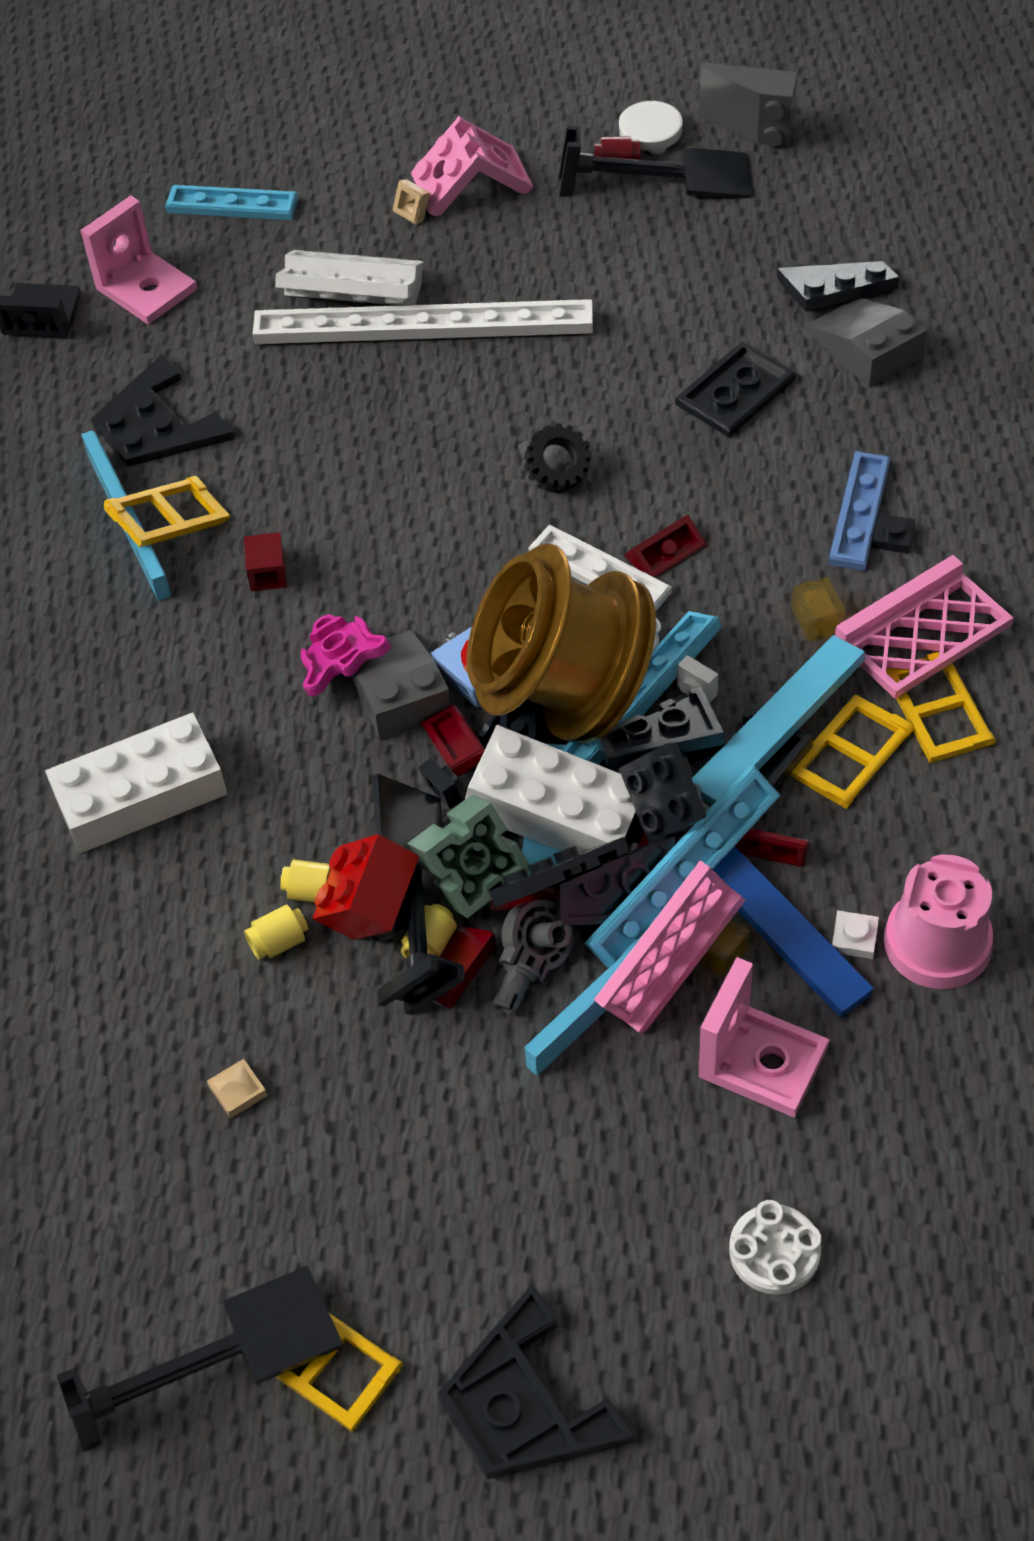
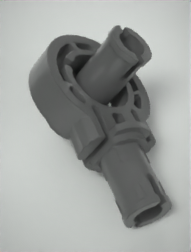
[491,900,574,1016]

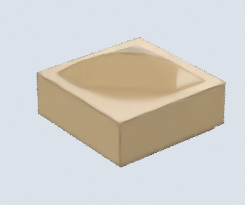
[392,179,430,224]
[207,1059,267,1119]

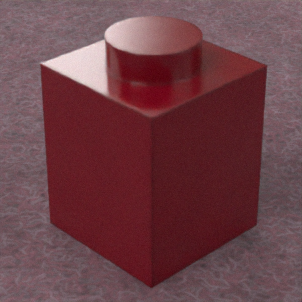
[244,532,287,592]

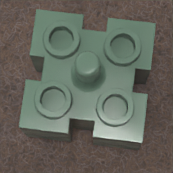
[407,795,530,918]

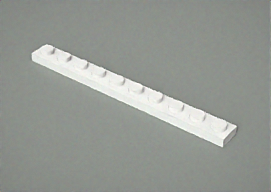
[253,299,593,344]

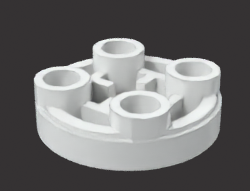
[619,101,683,154]
[729,1200,821,1294]

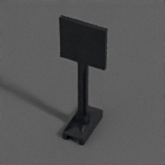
[558,125,751,199]
[373,773,465,1015]
[56,1265,343,1452]

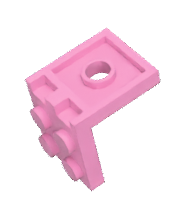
[411,116,533,217]
[80,196,197,325]
[699,957,829,1118]

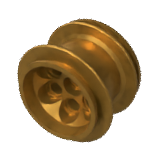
[467,543,656,743]

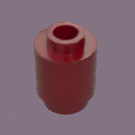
[594,136,640,160]

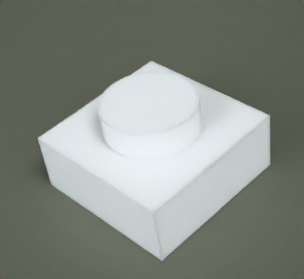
[677,655,718,703]
[832,910,879,959]

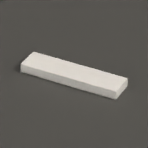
[528,524,672,611]

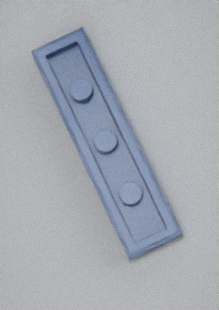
[828,451,891,571]

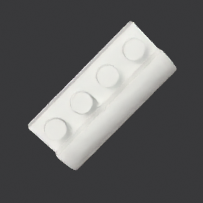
[276,250,423,306]

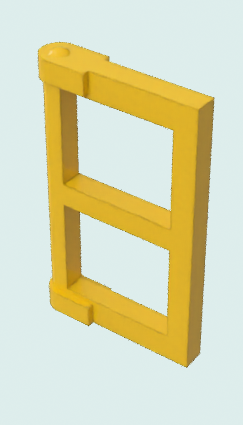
[104,476,230,548]
[886,652,996,763]
[790,694,914,809]
[276,1313,403,1432]

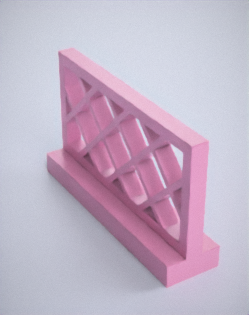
[835,555,1014,699]
[594,860,746,1034]

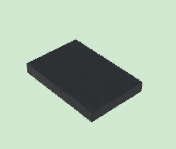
[675,341,796,438]

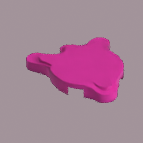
[300,614,391,696]

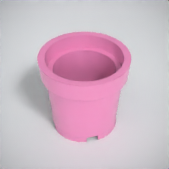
[884,854,993,989]

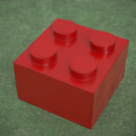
[312,834,419,939]

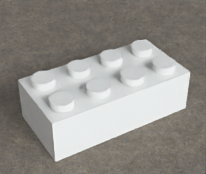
[45,712,227,854]
[465,725,636,864]

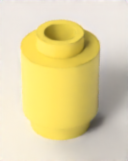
[280,859,331,903]
[244,904,309,960]
[401,904,457,958]

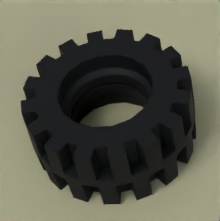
[524,423,592,493]

